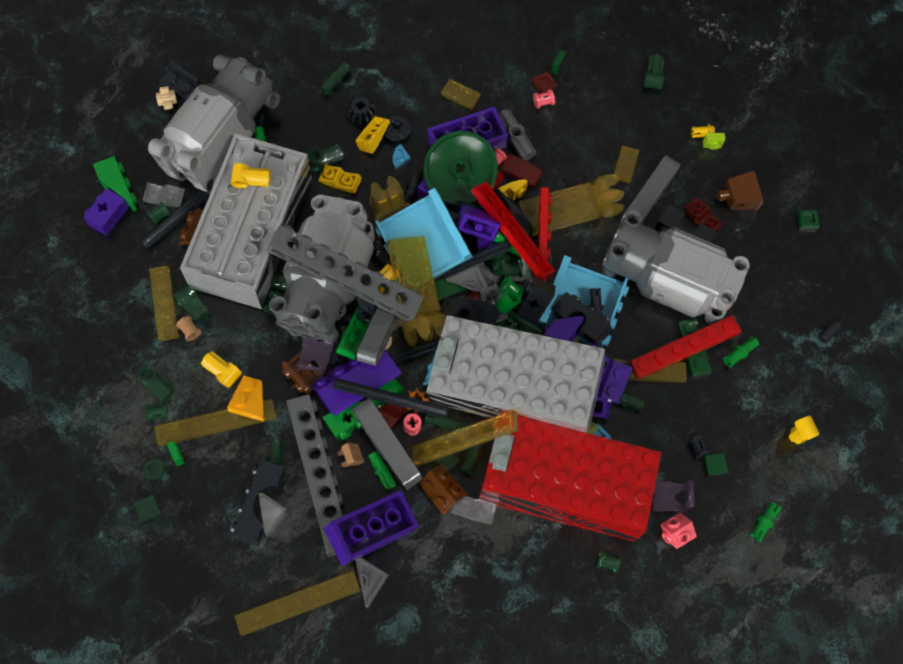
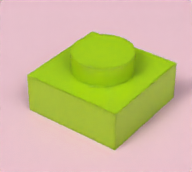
[703,133,725,150]

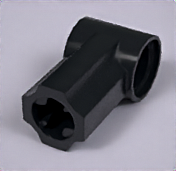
[355,283,378,323]

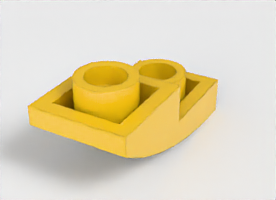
[319,165,362,193]
[499,179,528,201]

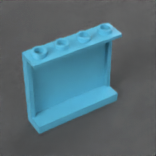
[375,188,473,289]
[537,255,629,348]

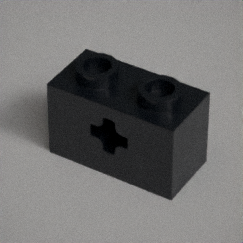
[516,276,556,324]

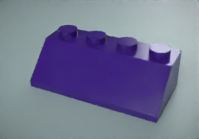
[312,350,401,416]

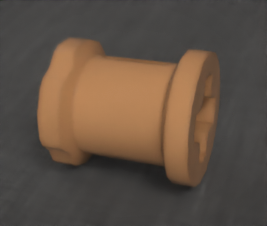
[176,316,201,341]

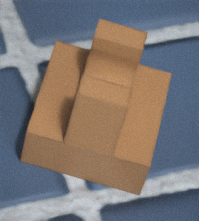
[337,443,364,467]

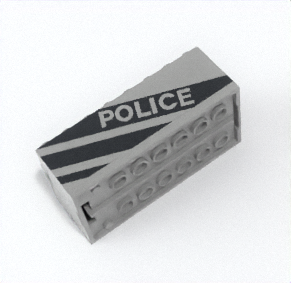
[180,133,312,309]
[427,315,605,433]

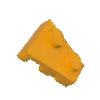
[227,376,265,421]

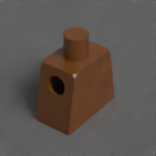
[716,171,764,210]

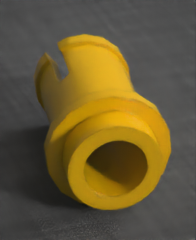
[691,124,715,138]

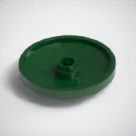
[424,131,498,205]

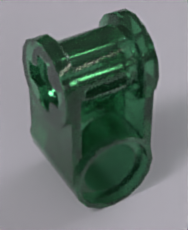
[490,251,520,281]

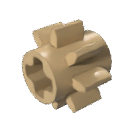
[156,86,177,110]

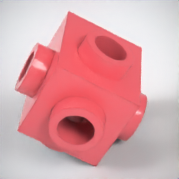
[661,512,697,549]

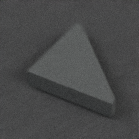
[446,263,492,296]
[356,557,389,608]

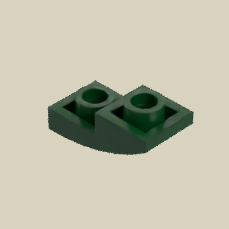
[424,277,468,305]

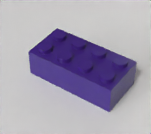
[427,106,508,150]
[324,490,419,566]

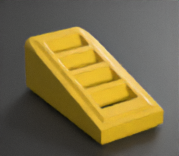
[355,116,390,154]

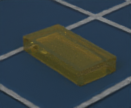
[441,79,481,110]
[612,145,640,184]

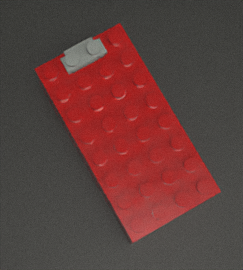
[479,411,661,542]

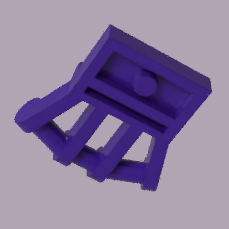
[589,342,632,404]

